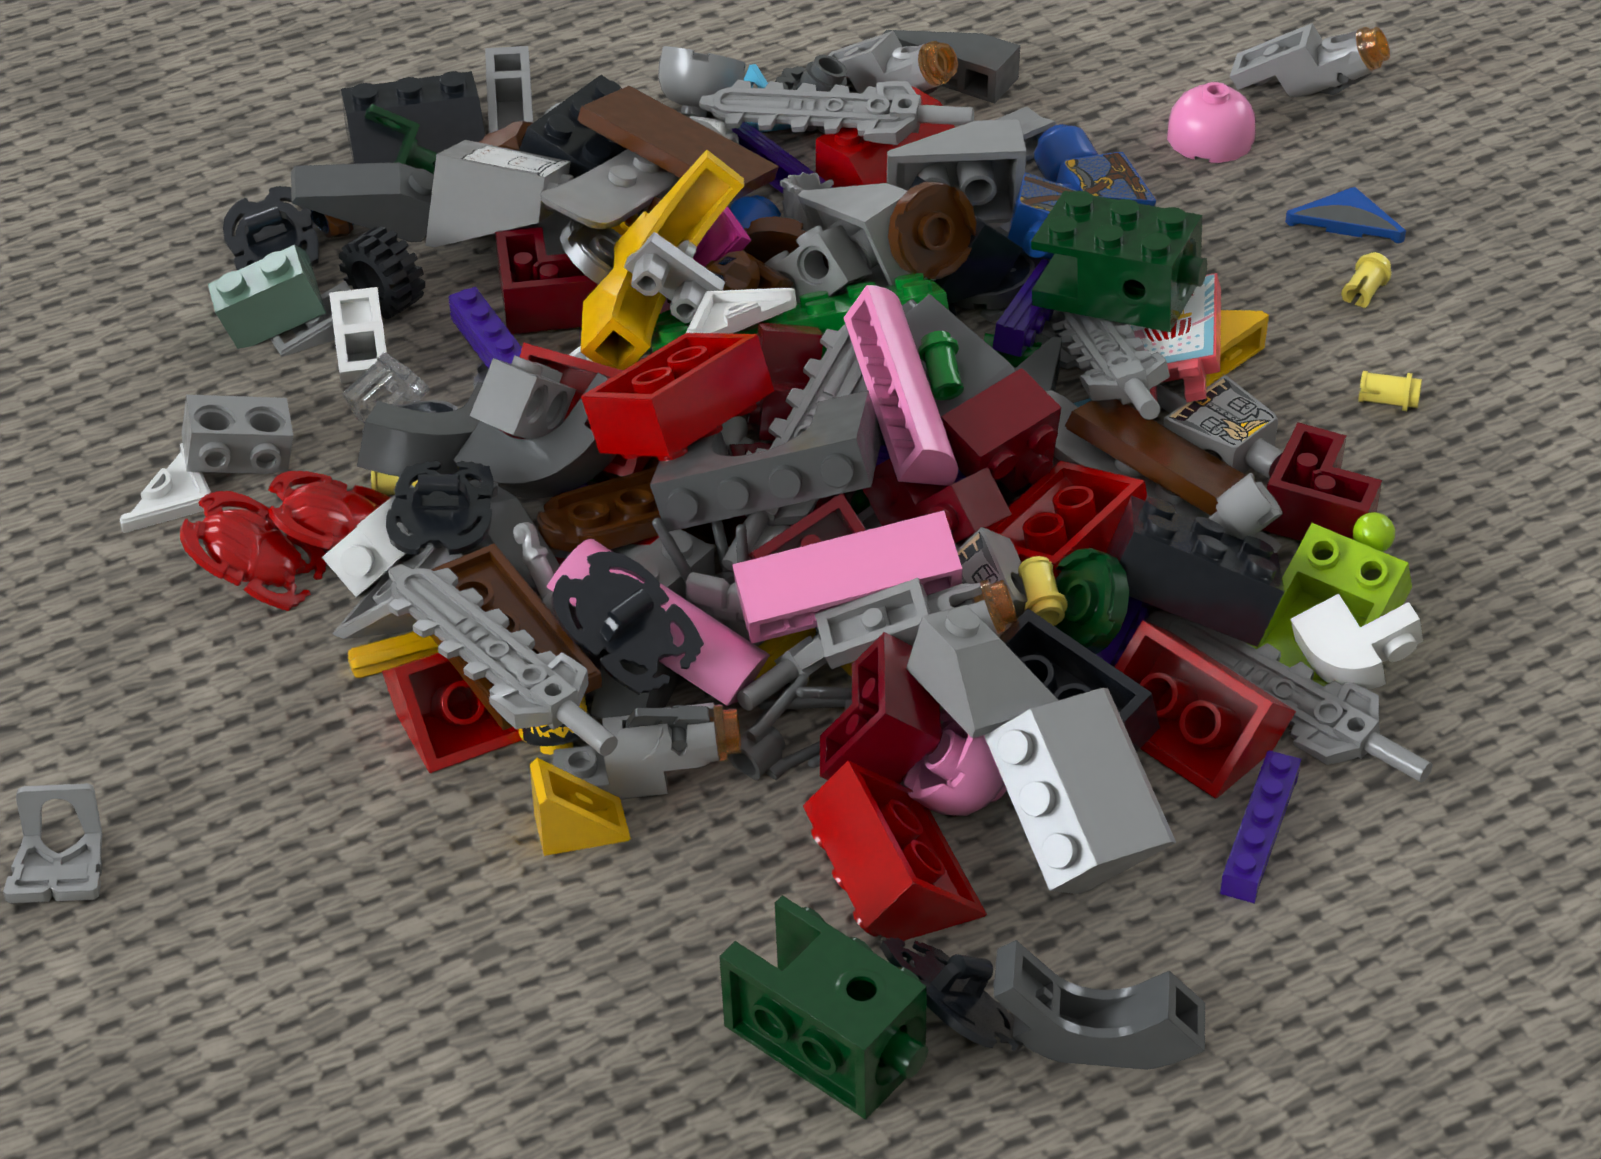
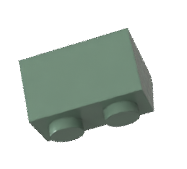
[208,245,326,349]

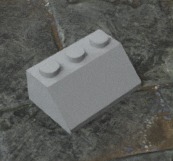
[984,688,1176,894]

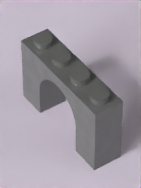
[650,390,882,532]

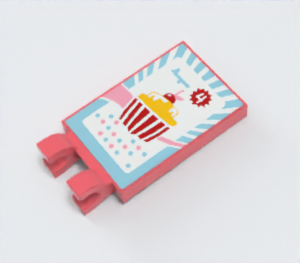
[1126,273,1221,402]

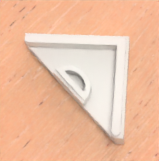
[686,288,797,334]
[120,443,211,533]

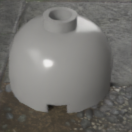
[658,46,746,118]

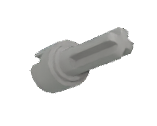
[1208,473,1283,539]

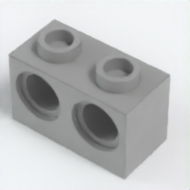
[765,225,872,303]
[470,355,576,440]
[182,394,293,474]

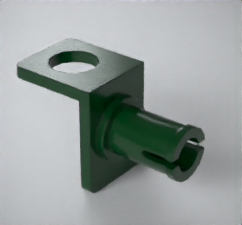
[364,104,438,174]

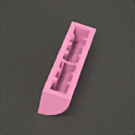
[844,285,958,486]
[732,511,962,644]
[546,539,770,706]

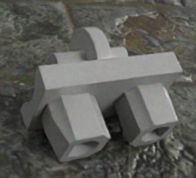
[624,232,725,323]

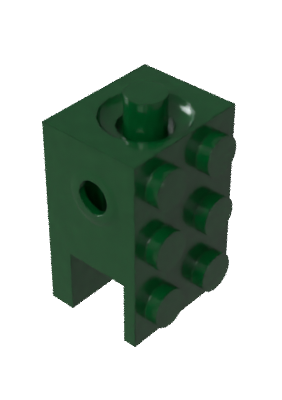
[1031,190,1207,332]
[719,895,928,1120]

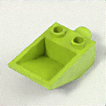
[1246,512,1412,687]

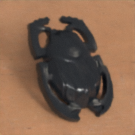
[223,186,320,270]
[386,461,494,555]
[553,551,704,695]
[880,937,1024,1051]

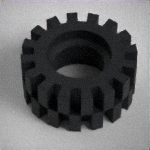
[339,226,425,319]

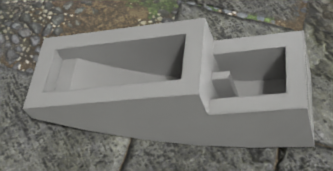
[485,46,533,133]

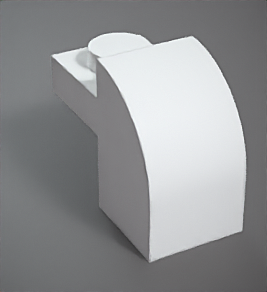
[329,287,390,383]
[322,485,414,597]
[1291,594,1423,690]

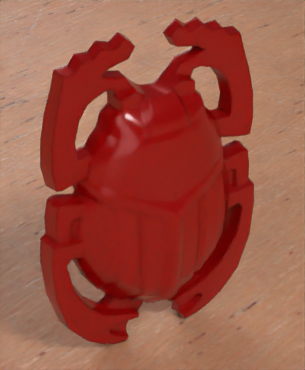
[268,471,391,551]
[180,491,327,611]

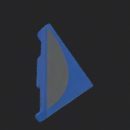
[1285,187,1406,244]

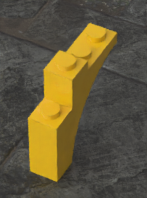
[581,150,744,370]

